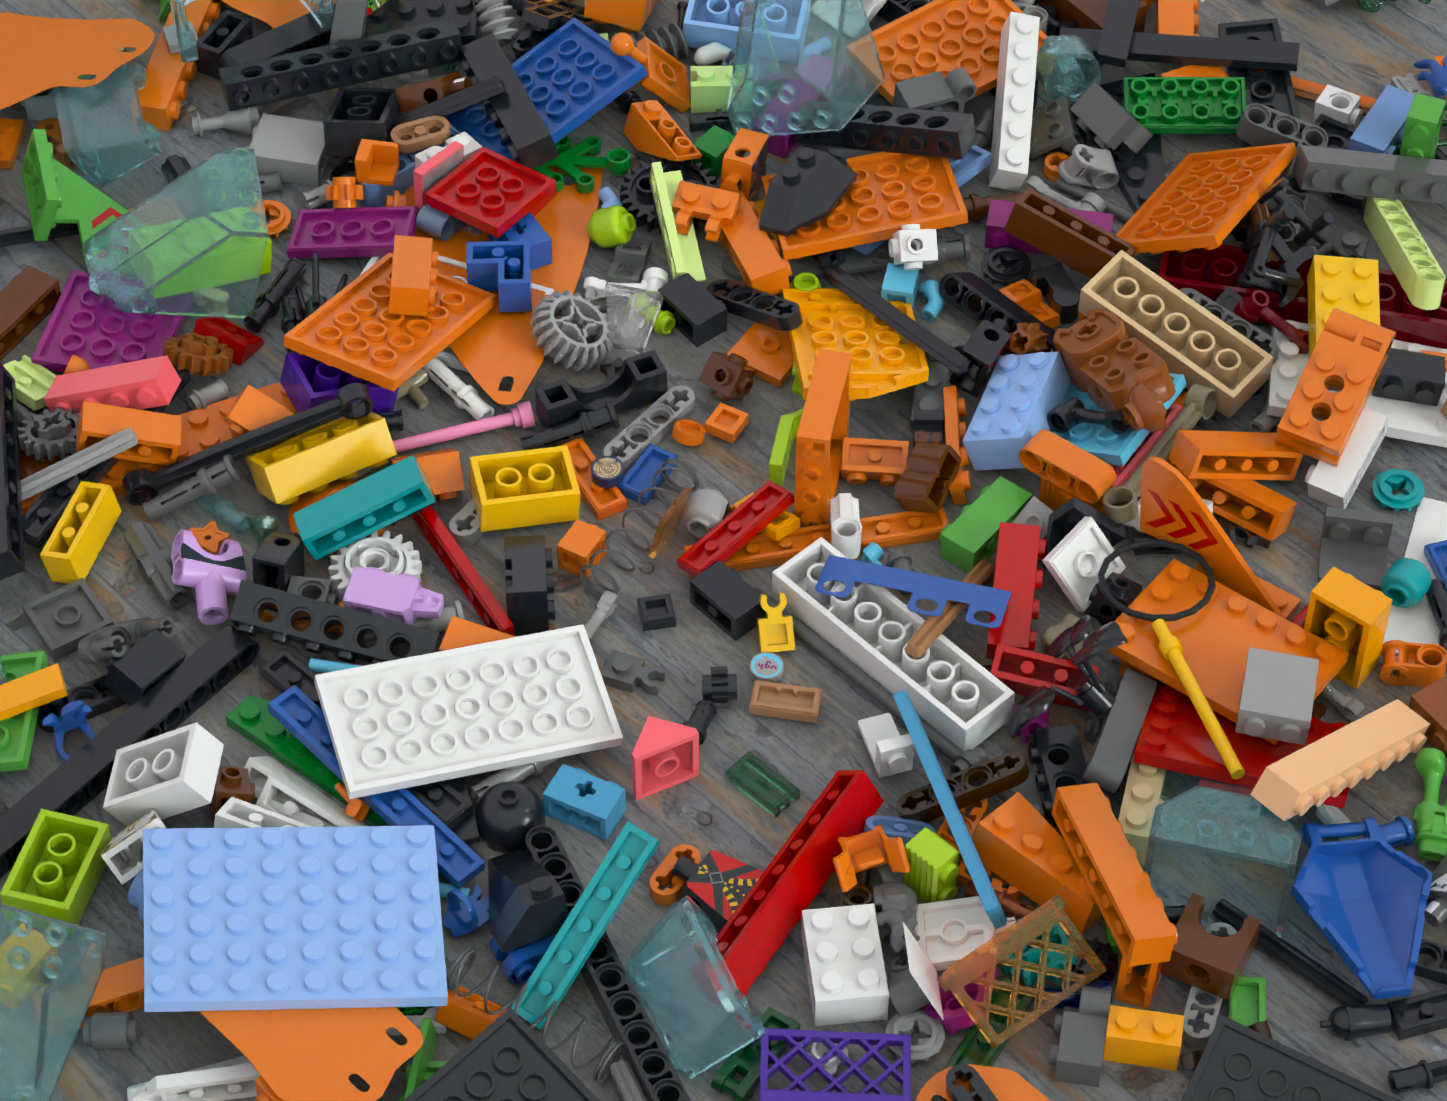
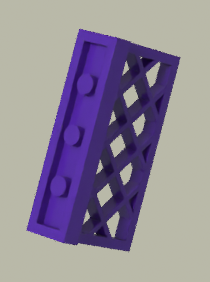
[759,1028,912,1101]

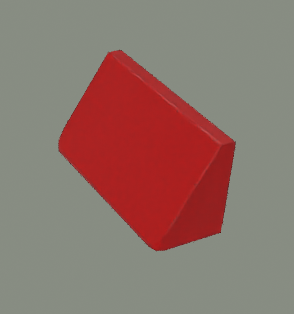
[193,314,264,365]

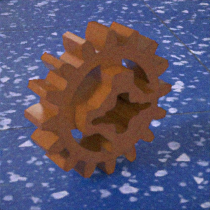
[163,332,234,377]

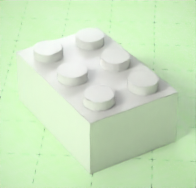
[103,722,224,827]
[801,904,889,1026]

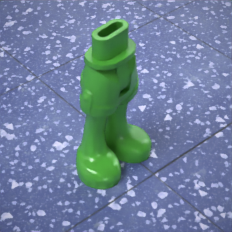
[1412,748,1447,862]

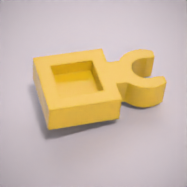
[757,592,795,653]

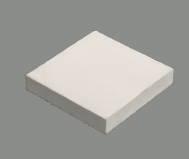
[1042,516,1126,612]

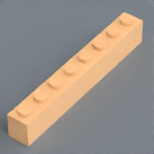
[1250,699,1430,821]

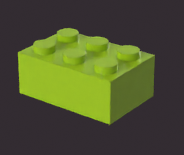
[0,809,111,935]

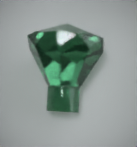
[248,515,280,549]

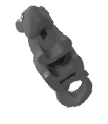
[872,866,920,954]

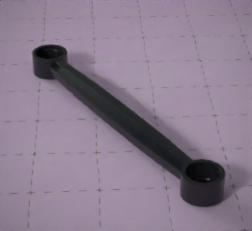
[122,383,373,506]

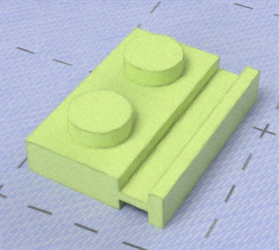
[3,355,57,411]

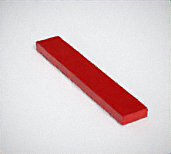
[411,507,514,636]

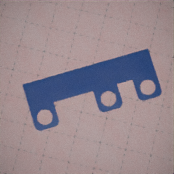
[815,555,1012,628]

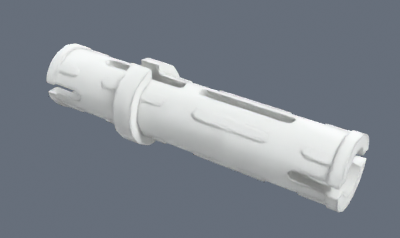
[423,356,495,420]

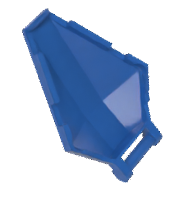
[1290,817,1433,999]

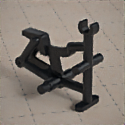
[1238,177,1361,308]

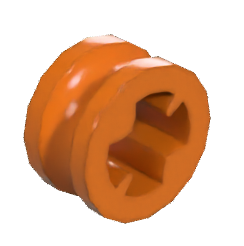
[1044,152,1069,182]

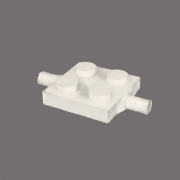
[915,896,1017,971]

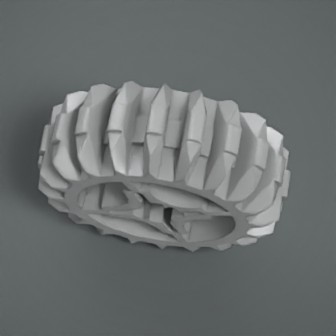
[529,290,615,372]

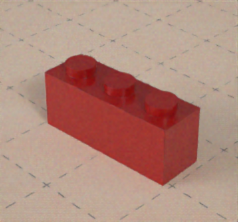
[990,643,1099,711]

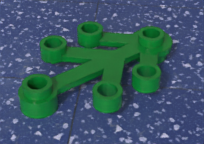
[533,136,631,193]

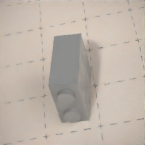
[243,113,331,187]
[1235,647,1319,745]

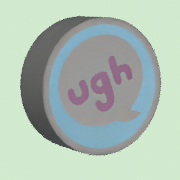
[750,652,784,683]

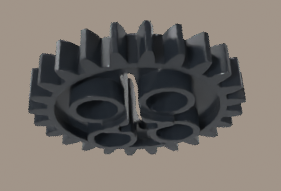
[620,157,719,235]

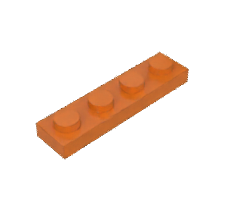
[943,385,972,506]

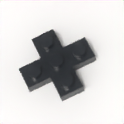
[508,0,600,33]

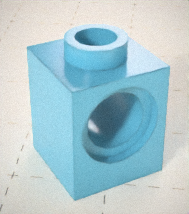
[881,263,919,310]

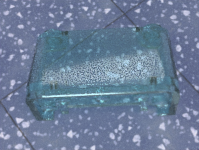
[53,60,161,188]
[624,895,767,1079]

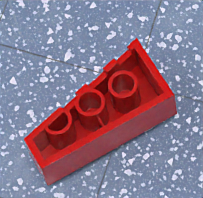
[986,522,1046,659]

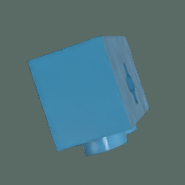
[543,764,626,840]

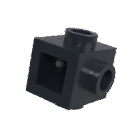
[1088,572,1143,625]

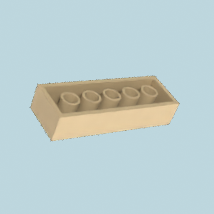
[1078,250,1274,419]

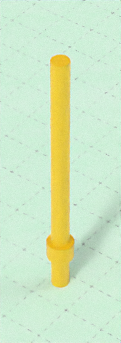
[1151,619,1245,779]

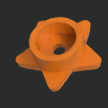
[189,520,231,555]

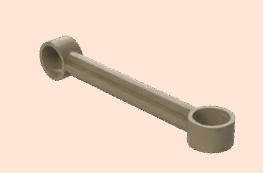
[1103,384,1218,523]

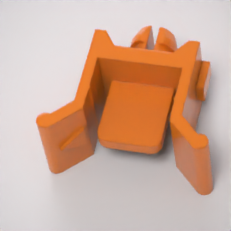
[832,825,911,892]

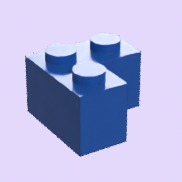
[466,240,532,312]

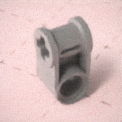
[1058,144,1119,190]

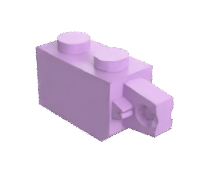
[342,566,445,625]

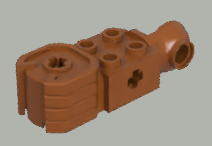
[1053,309,1176,432]

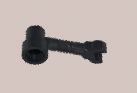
[1047,397,1131,435]

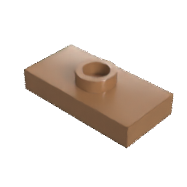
[749,680,823,723]

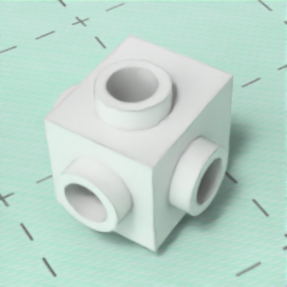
[888,224,938,270]

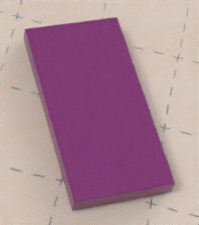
[286,206,419,259]

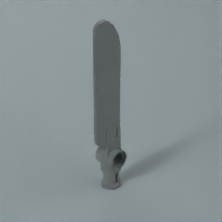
[722,233,971,282]

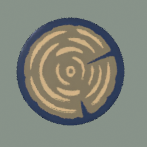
[591,456,624,488]

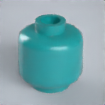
[1381,558,1432,608]

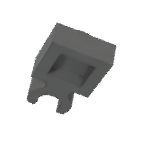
[601,650,665,695]

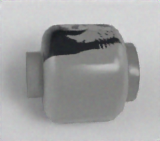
[682,489,731,538]

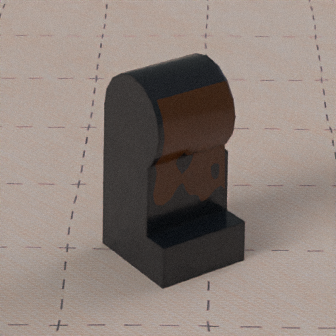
[1030,262,1080,324]
[913,410,943,448]

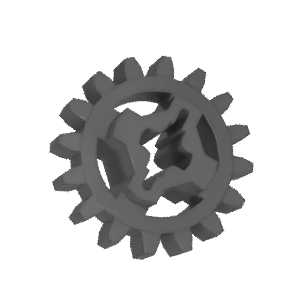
[18,408,80,461]

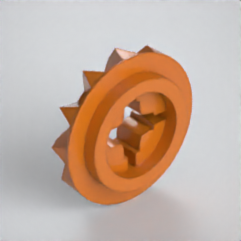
[246,200,292,238]

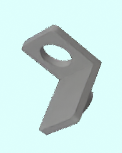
[1012,496,1054,539]

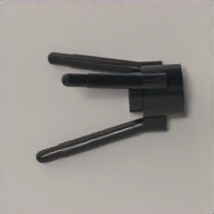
[295,253,348,319]

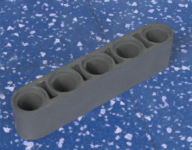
[1082,667,1158,794]

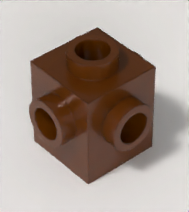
[698,352,756,401]
[208,766,255,820]

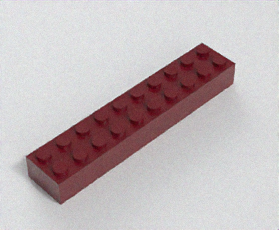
[1158,244,1447,349]

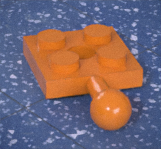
[610,32,691,113]

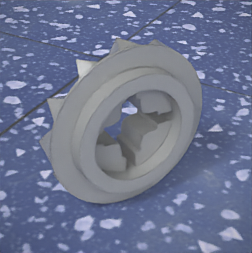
[885,1010,945,1064]

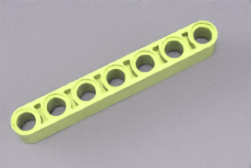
[1363,196,1446,310]

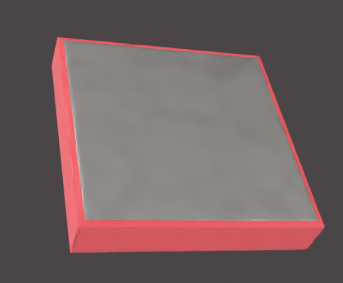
[413,141,464,211]

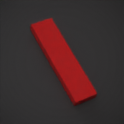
[677,480,795,577]

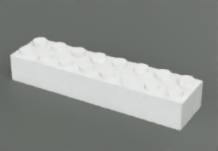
[772,537,1015,751]

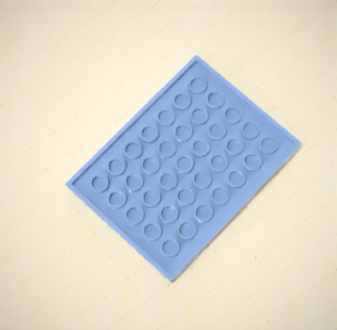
[143,825,448,1012]

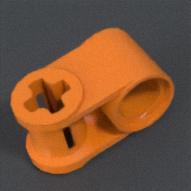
[1379,640,1447,688]

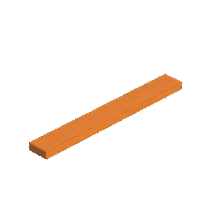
[684,506,949,579]

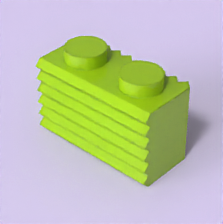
[903,827,960,903]

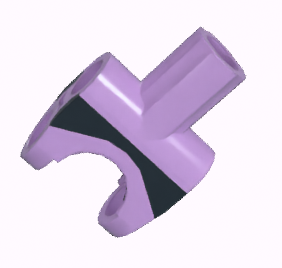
[170,529,246,625]

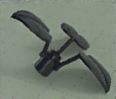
[1008,615,1128,740]

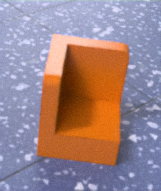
[355,139,400,186]

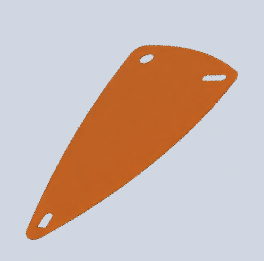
[404,166,603,405]

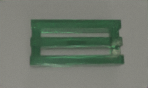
[725,751,800,818]

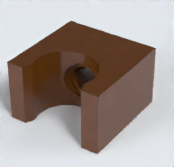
[1161,893,1261,1001]

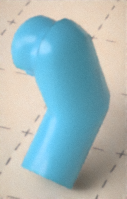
[919,279,946,322]

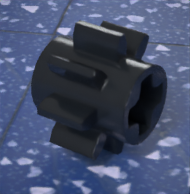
[702,666,737,709]

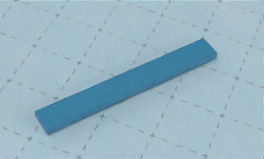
[893,690,1007,930]

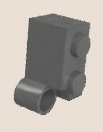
[893,68,977,113]
[1070,82,1153,154]
[1049,986,1112,1087]

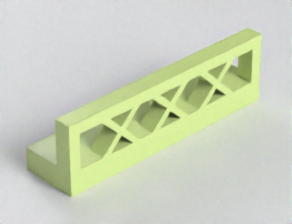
[650,162,706,285]

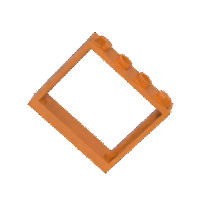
[794,349,852,527]

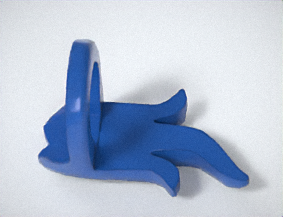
[1413,56,1447,103]
[42,700,96,762]
[443,883,489,937]

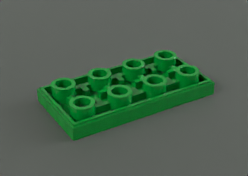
[1123,77,1246,134]

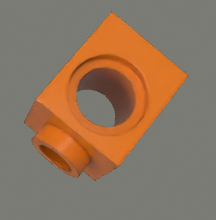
[557,519,607,579]

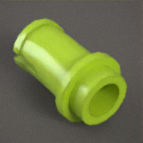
[636,300,676,335]

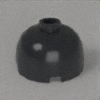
[475,781,546,853]

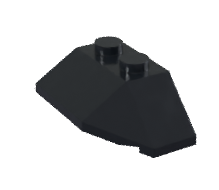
[759,146,857,237]

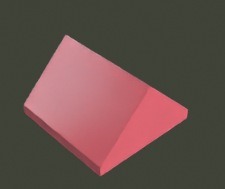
[632,716,699,801]

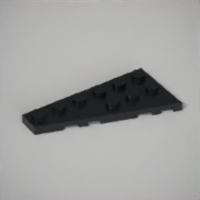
[1071,73,1165,213]
[1181,1015,1401,1101]

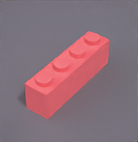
[43,355,181,414]

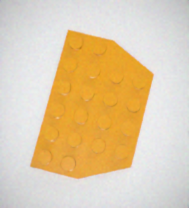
[782,288,929,401]

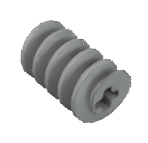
[473,0,519,47]

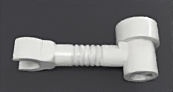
[583,267,668,305]

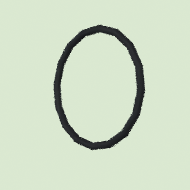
[1098,540,1216,622]

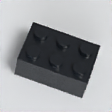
[323,88,401,160]

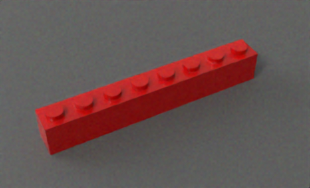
[690,770,884,1005]

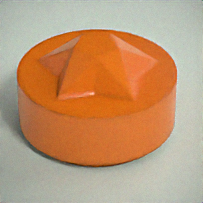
[672,419,706,446]

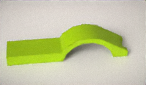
[769,360,806,487]

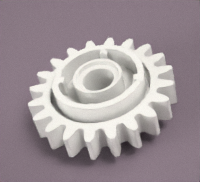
[328,530,422,599]

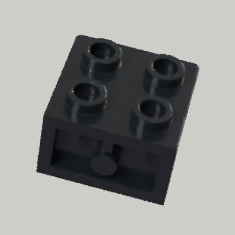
[1042,497,1126,570]

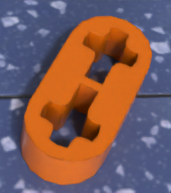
[650,844,701,906]

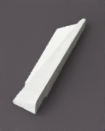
[244,756,368,827]
[127,1056,261,1101]

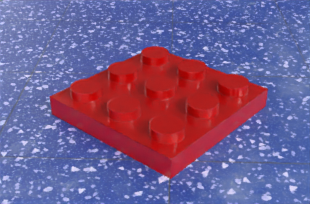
[424,147,556,238]

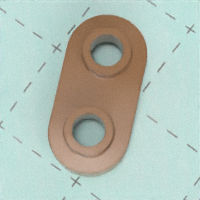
[390,115,451,154]

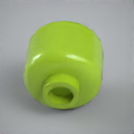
[587,205,636,249]

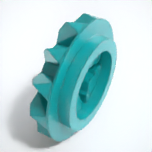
[1371,469,1425,513]

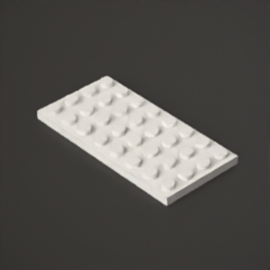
[314,624,623,799]

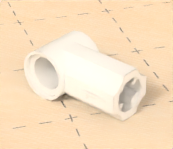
[829,493,862,560]

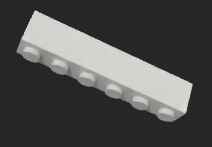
[989,11,1040,192]

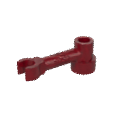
[1234,290,1309,354]

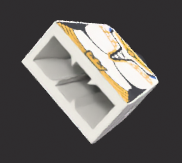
[101,810,167,884]

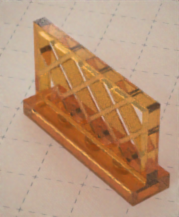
[937,894,1107,1049]

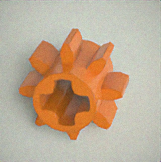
[325,177,364,209]

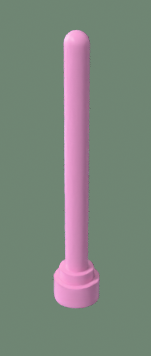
[393,401,535,453]

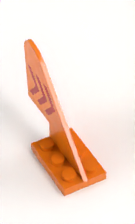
[1140,457,1301,621]

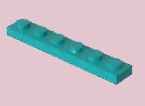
[511,821,661,1030]

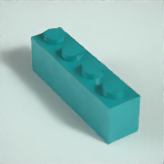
[293,455,436,561]

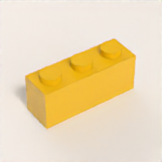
[40,481,122,584]

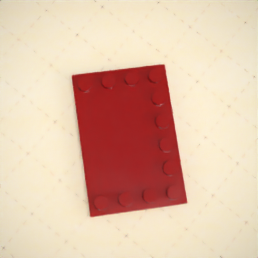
[1133,685,1349,809]

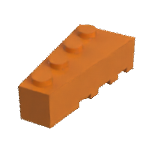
[972,792,1102,936]

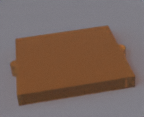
[648,486,692,559]

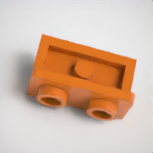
[841,437,909,486]

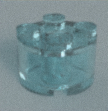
[1036,34,1102,104]

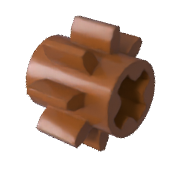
[1008,322,1048,354]

